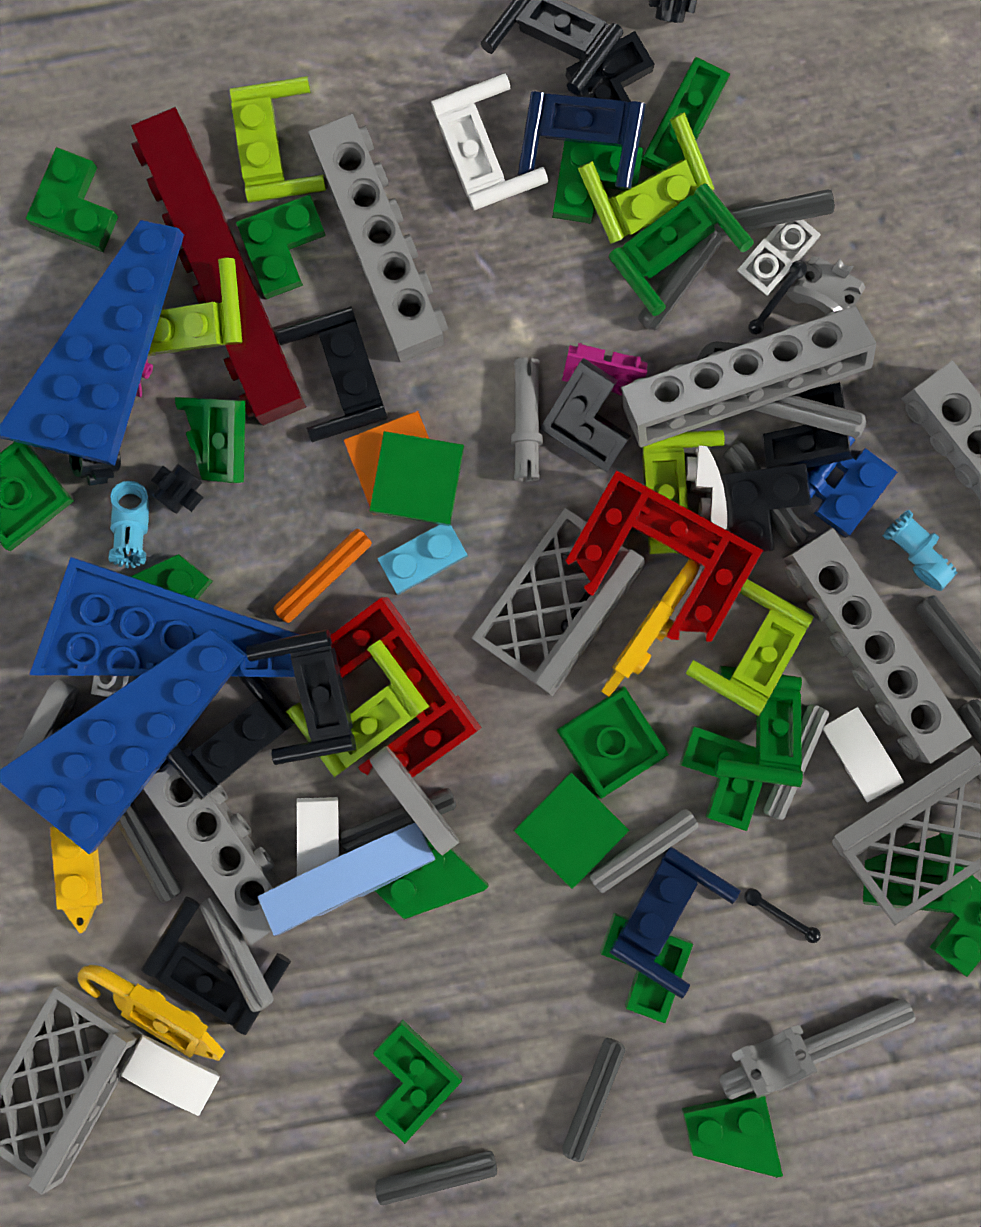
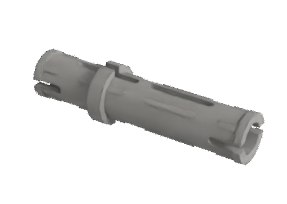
[511,358,543,482]

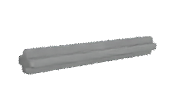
[720,999,915,1099]

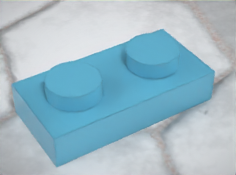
[378,525,468,595]

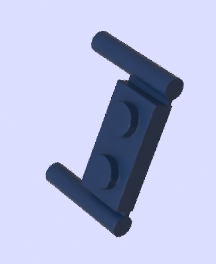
[518,91,646,190]
[609,847,741,999]

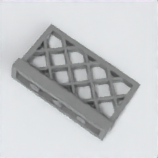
[471,508,645,697]
[832,746,981,926]
[0,986,145,1195]

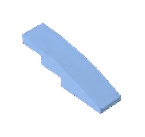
[257,823,436,936]

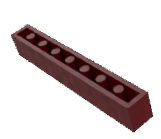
[131,107,307,426]

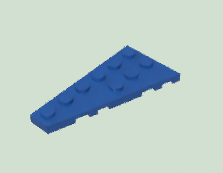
[0,220,184,466]
[29,557,301,677]
[0,629,247,854]

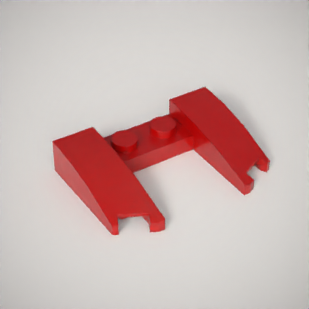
[566,470,763,642]
[331,597,482,778]

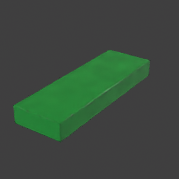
[641,56,730,173]

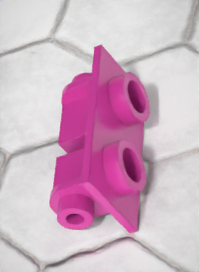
[562,343,648,395]

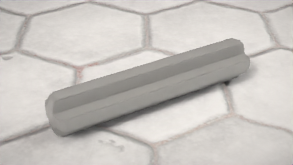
[752,395,866,438]
[763,704,829,820]
[589,809,699,893]
[200,895,273,1012]

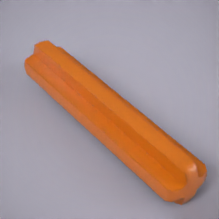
[273,529,372,623]

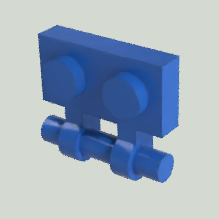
[808,436,898,538]

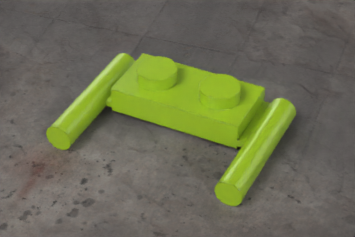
[230,76,326,203]
[578,112,715,244]
[148,258,242,356]
[642,430,725,554]
[685,579,814,716]
[286,640,429,778]

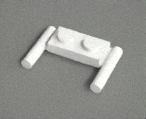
[431,73,548,211]

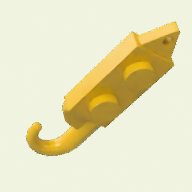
[601,559,700,697]
[50,825,103,933]
[78,965,225,1061]

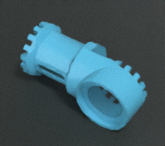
[108,481,149,568]
[882,510,957,591]

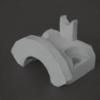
[786,256,865,314]
[732,1025,818,1098]

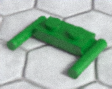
[609,183,754,316]
[715,665,803,788]

